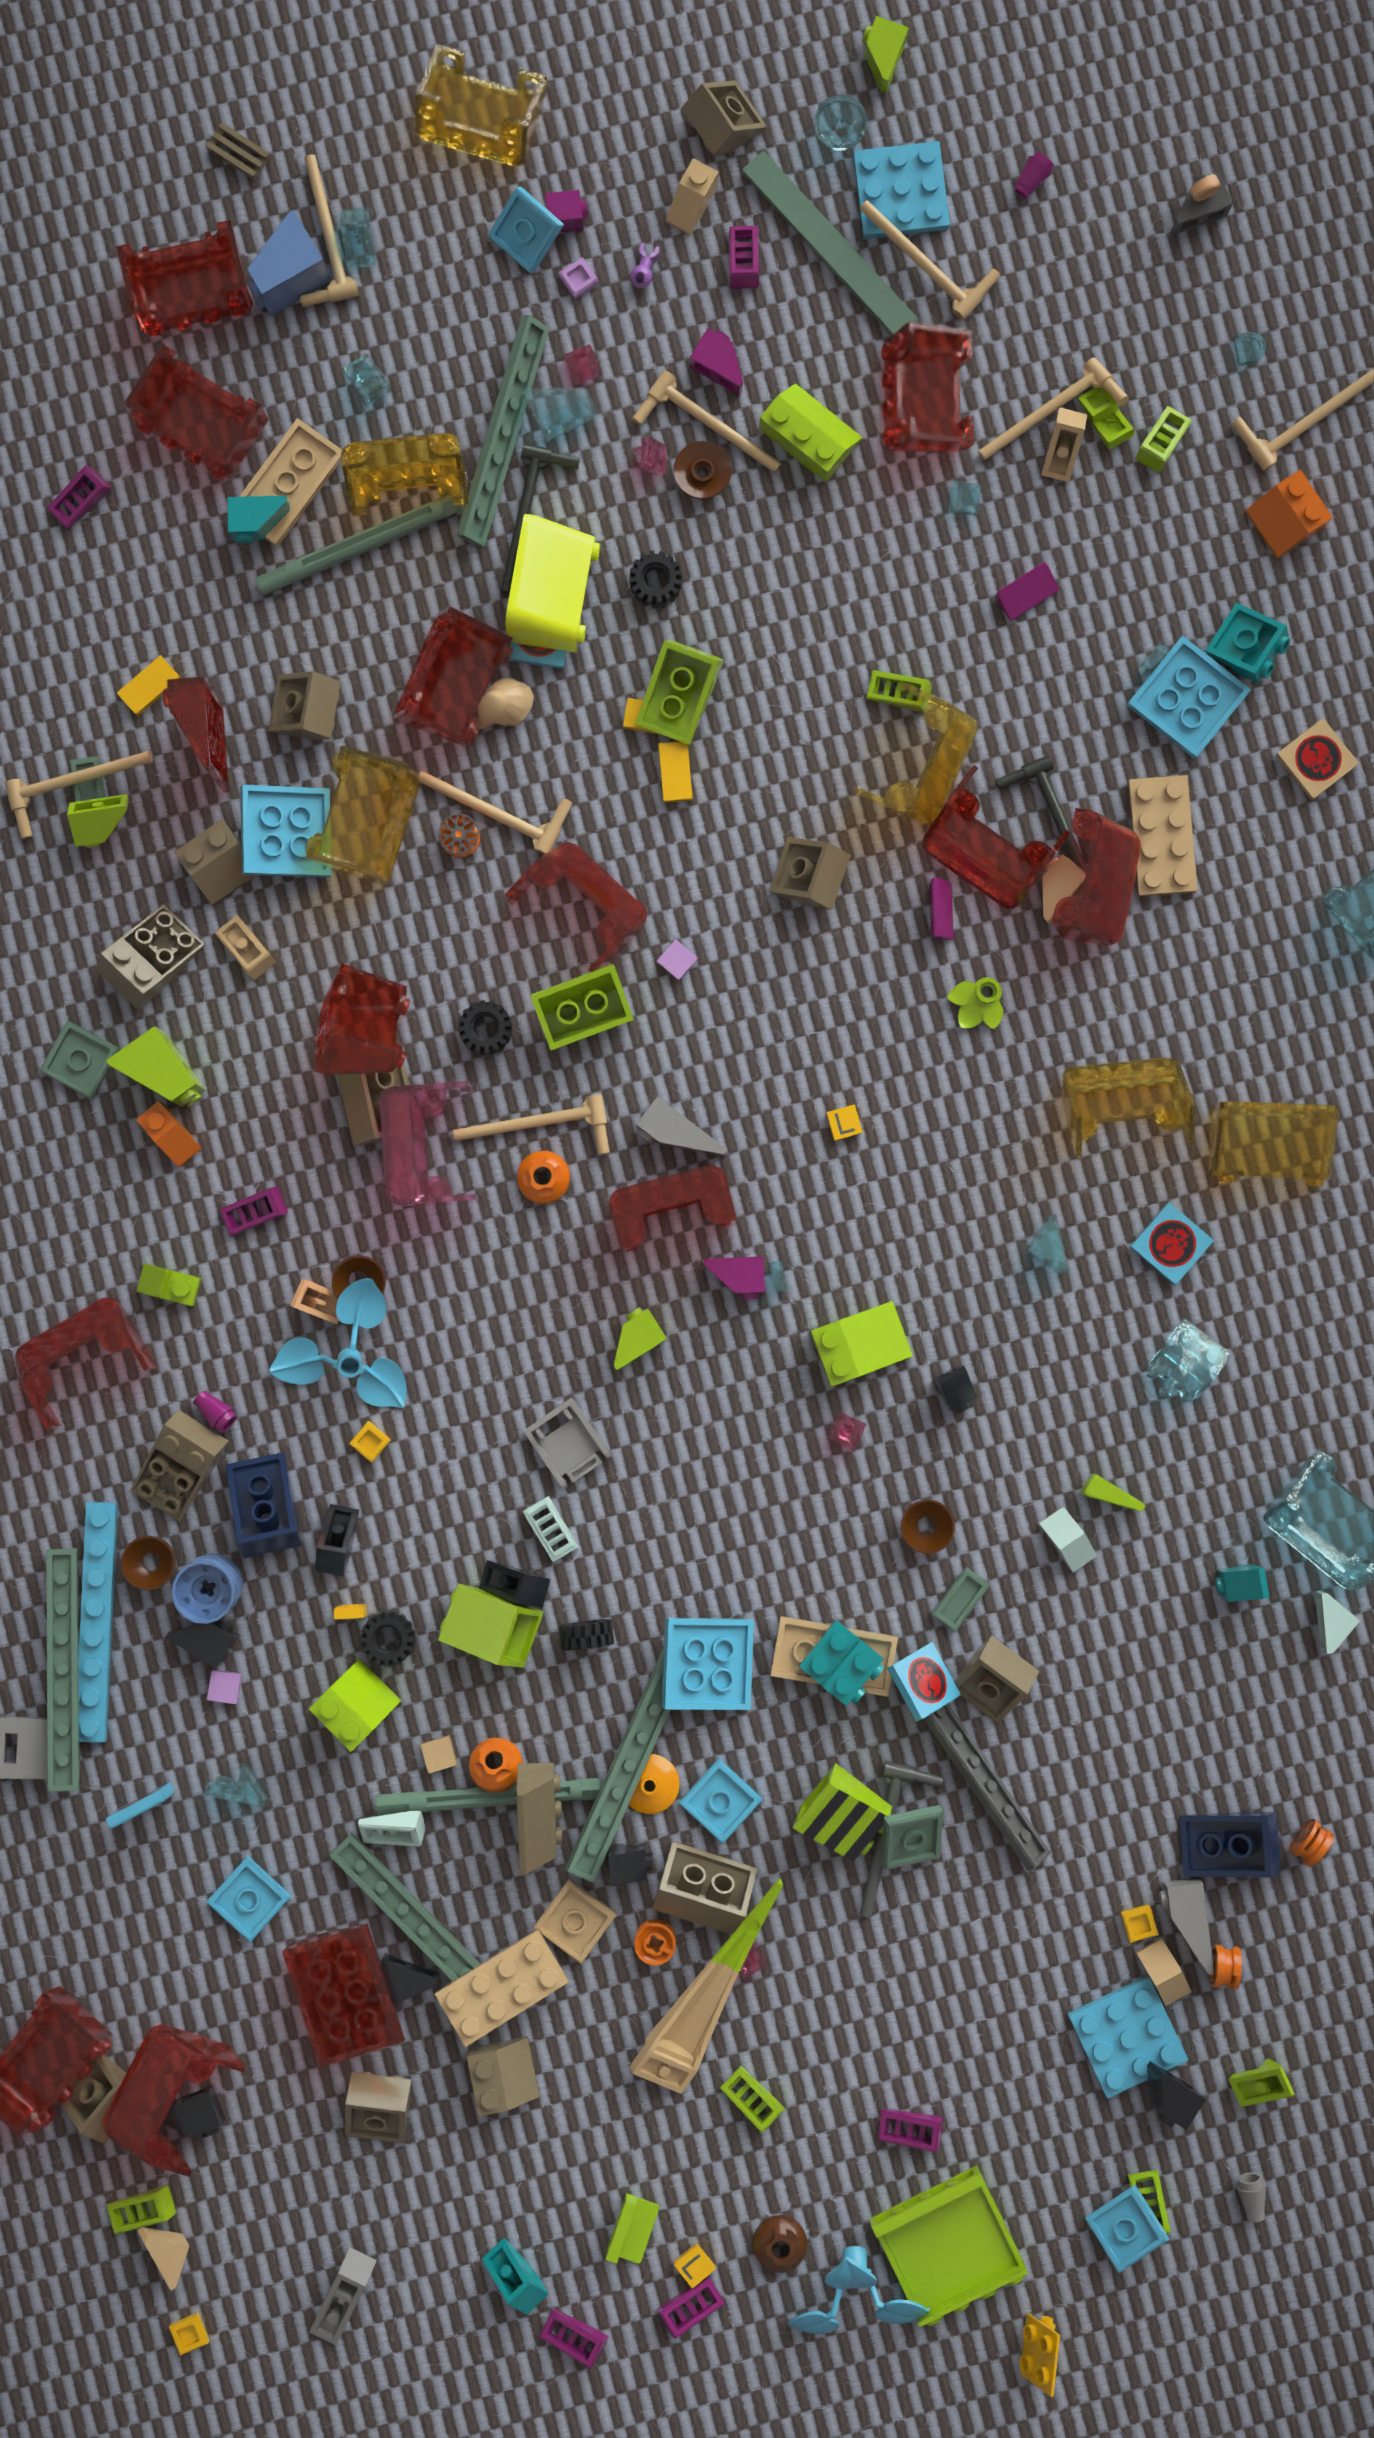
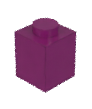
[545,190,588,232]

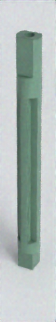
[255,492,462,596]
[376,1778,600,1816]

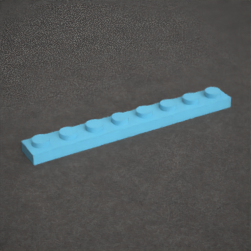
[79,1502,118,1742]

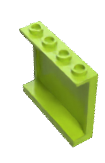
[870,2165,1028,2327]

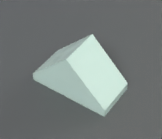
[1039,1507,1097,1573]
[1315,1591,1360,1654]

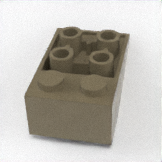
[96,904,205,1010]
[130,1410,229,1522]

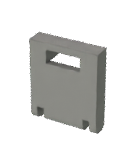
[523,1397,612,1489]
[0,1716,48,1780]

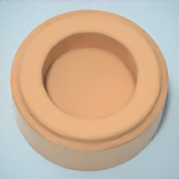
[1190,174,1221,201]

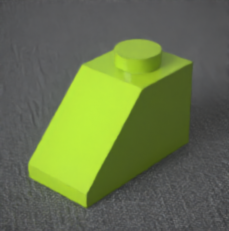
[862,16,909,93]
[67,794,129,848]
[614,1307,667,1371]

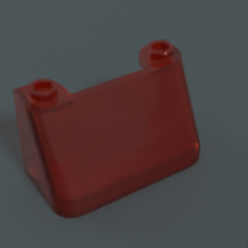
[393,606,513,746]
[1052,808,1141,945]
[313,963,410,1075]

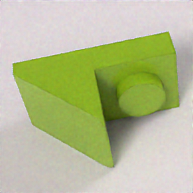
[136,1263,202,1307]
[1228,2059,1294,2107]

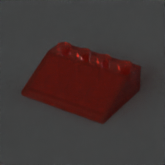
[163,677,230,792]
[282,1924,405,2068]

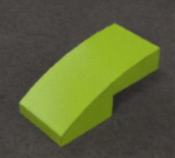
[1078,388,1134,450]

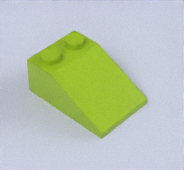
[635,639,724,745]
[810,1301,913,1387]

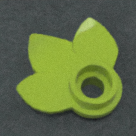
[947,977,1004,1029]

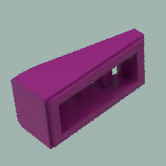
[729,226,759,289]
[47,466,112,529]
[219,1187,288,1236]
[878,2109,944,2152]
[656,2276,725,2339]
[539,2308,609,2369]

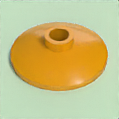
[629,1754,679,1814]

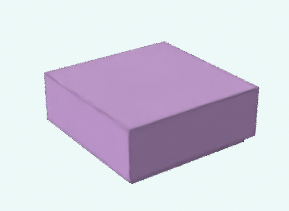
[559,257,599,300]
[657,939,698,981]
[207,1669,242,1704]

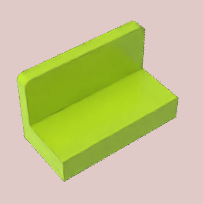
[605,2193,659,2264]

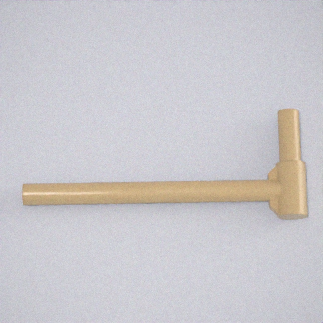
[300,155,359,307]
[860,200,1001,321]
[978,358,1129,461]
[1231,369,1374,472]
[632,370,782,473]
[4,751,153,839]
[417,771,573,856]
[453,1094,610,1155]

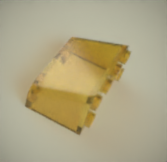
[415,44,548,166]

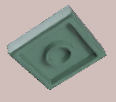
[39,1020,121,1100]
[881,1805,944,1870]

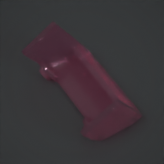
[380,1081,482,1206]

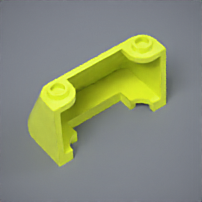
[505,514,600,653]

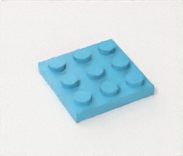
[853,141,950,240]
[1126,635,1251,759]
[240,785,332,877]
[662,1618,754,1710]
[1067,1975,1188,2099]

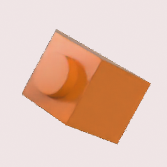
[136,1101,202,1168]

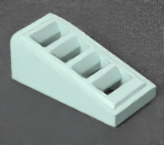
[522,1496,579,1562]
[358,1811,426,1847]

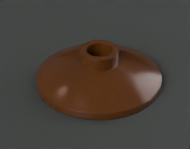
[674,441,732,499]

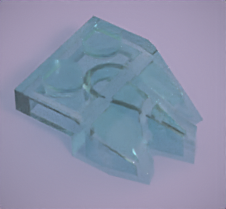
[1146,1318,1231,1403]

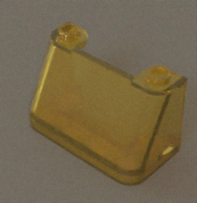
[341,433,469,516]
[306,745,420,886]
[1209,1101,1339,1186]

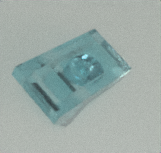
[342,354,391,408]
[205,1762,269,1807]

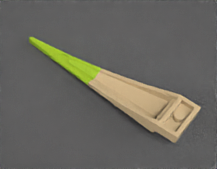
[630,1878,783,2094]

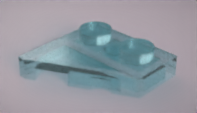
[522,387,599,443]

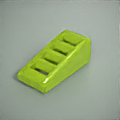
[1135,406,1192,473]
[866,670,932,713]
[1080,1473,1146,1511]
[720,2066,786,2133]
[1128,2169,1171,2233]
[106,2185,176,2234]

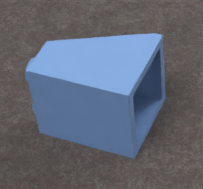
[247,210,330,316]

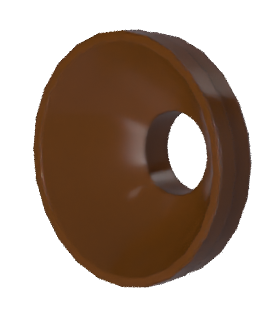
[332,1255,386,1299]
[901,1499,955,1554]
[121,1536,176,1590]
[753,2215,807,2273]

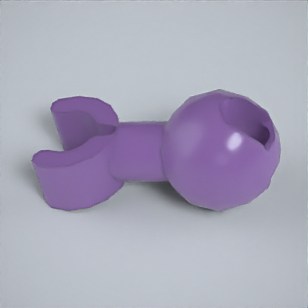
[630,242,659,289]

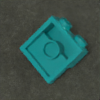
[1205,602,1290,684]
[799,1619,884,1706]

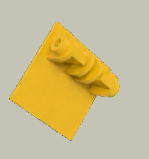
[1019,2313,1060,2397]

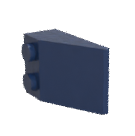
[226,1452,302,1558]
[1179,1812,1281,1877]

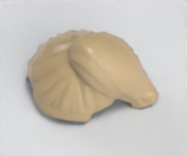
[473,678,534,729]

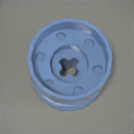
[172,1554,243,1624]

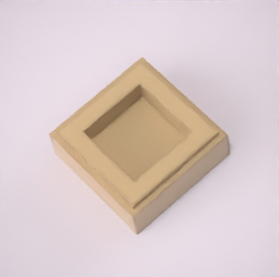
[420,1735,458,1774]

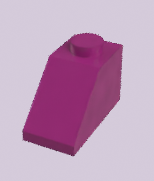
[690,328,743,396]
[704,1256,765,1299]

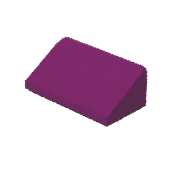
[995,561,1059,622]
[929,877,954,941]

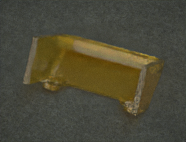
[853,682,977,825]
[1063,1058,1196,1157]

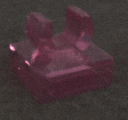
[563,344,601,385]
[633,437,667,476]
[827,1412,866,1451]
[739,1939,769,1980]

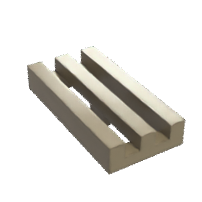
[205,122,271,181]

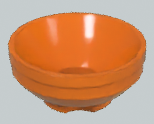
[517,1151,570,1204]
[469,1738,523,1793]

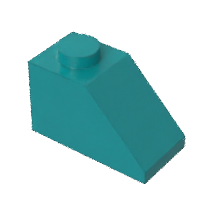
[227,495,290,544]
[1215,1564,1270,1602]
[482,2238,549,2315]

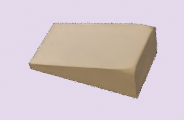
[215,915,276,980]

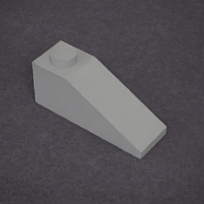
[636,1096,728,1157]
[1159,1878,1214,1975]
[309,2247,377,2345]

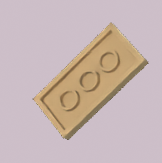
[239,418,346,547]
[1128,775,1198,897]
[770,1616,898,1697]
[435,1928,569,2047]

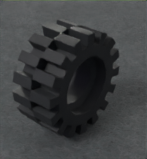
[629,550,682,608]
[458,1000,513,1055]
[360,1611,416,1667]
[558,1619,614,1651]

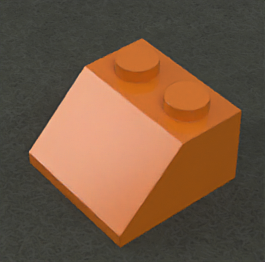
[1245,469,1333,559]

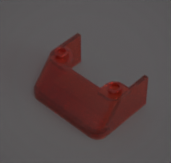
[922,765,1071,909]
[505,842,647,973]
[15,1297,159,1429]
[102,2024,245,2177]

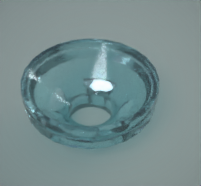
[815,95,867,150]

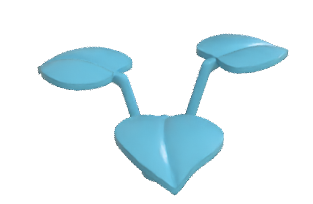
[270,1278,407,1408]
[787,2246,930,2334]

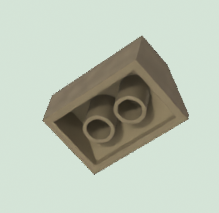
[334,1047,420,1146]
[517,1763,562,1875]
[652,1841,758,1935]

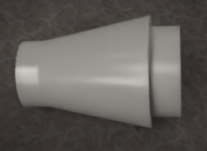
[1236,2172,1267,2222]

